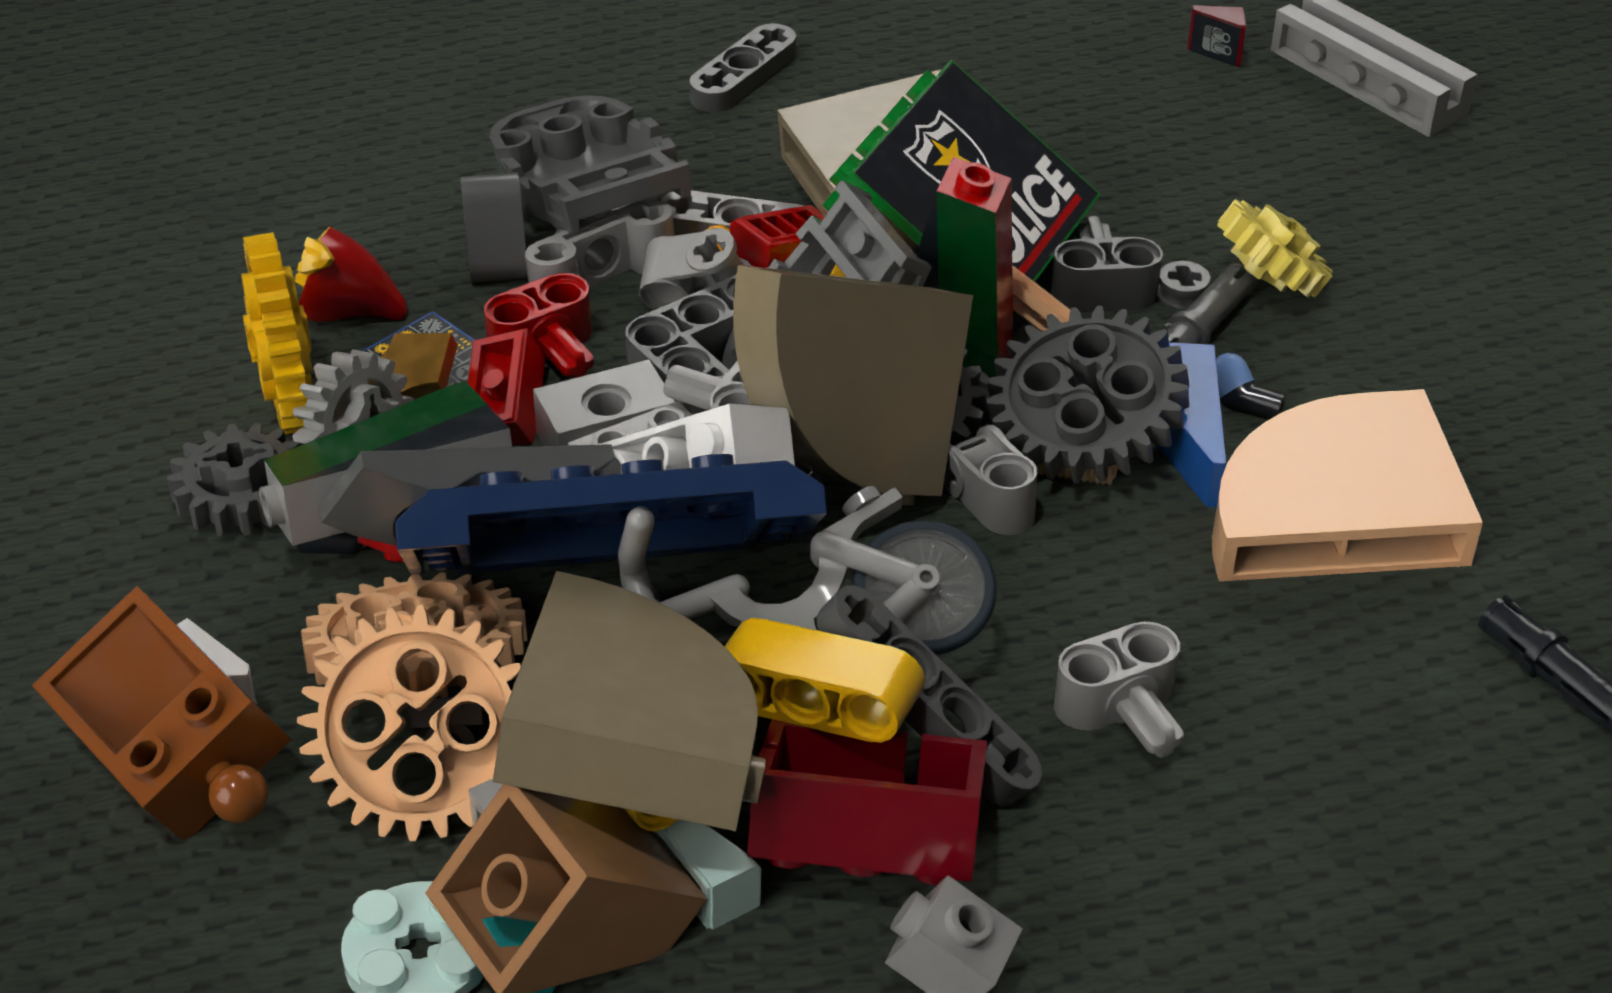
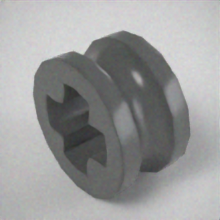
[1157,261,1211,310]

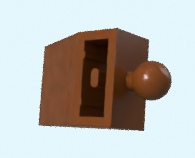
[32,586,292,840]

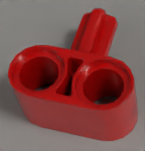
[484,273,594,379]

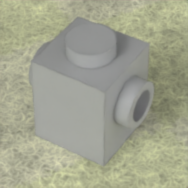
[885,876,1023,993]

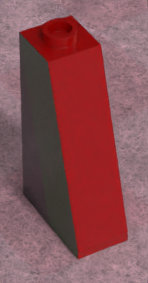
[916,156,1013,378]

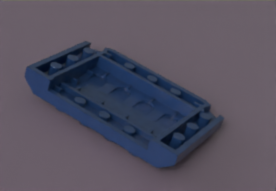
[395,454,827,575]

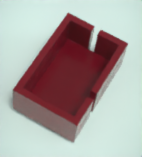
[747,719,987,885]

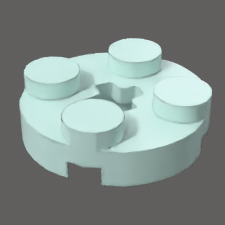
[341,881,486,993]

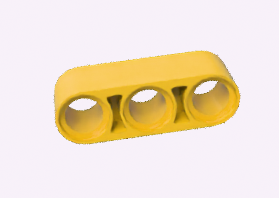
[724,618,925,743]

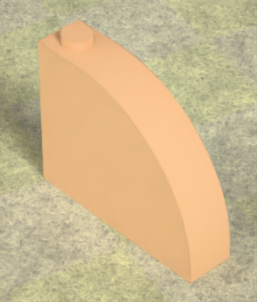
[1212,389,1483,581]

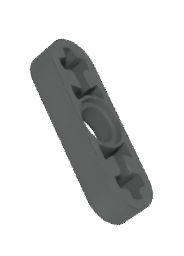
[690,23,796,112]

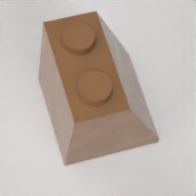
[425,784,708,993]

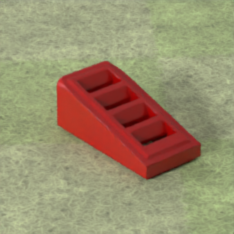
[730,205,825,268]

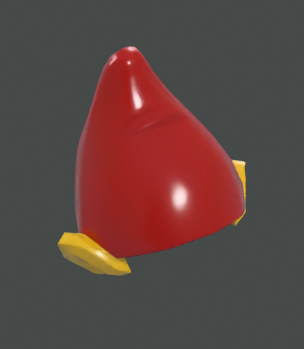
[295,226,408,322]

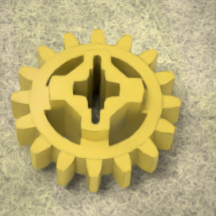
[1217,199,1333,297]

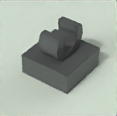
[410,697,486,762]

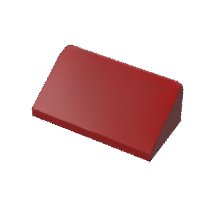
[467,328,545,445]

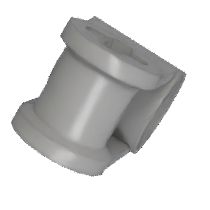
[639,228,751,310]
[943,425,1037,535]

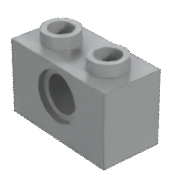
[533,359,675,446]

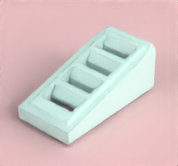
[652,820,761,930]

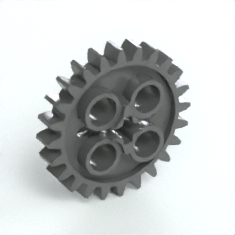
[987,306,1190,483]

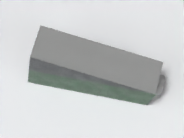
[259,381,512,546]

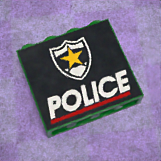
[822,59,1101,282]

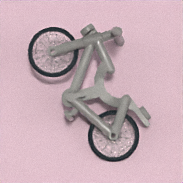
[618,486,997,655]

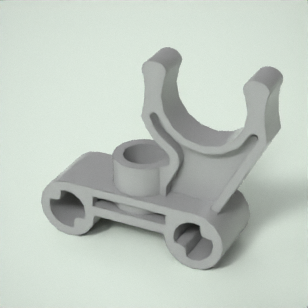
[525,200,675,287]

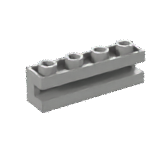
[1271,0,1478,137]

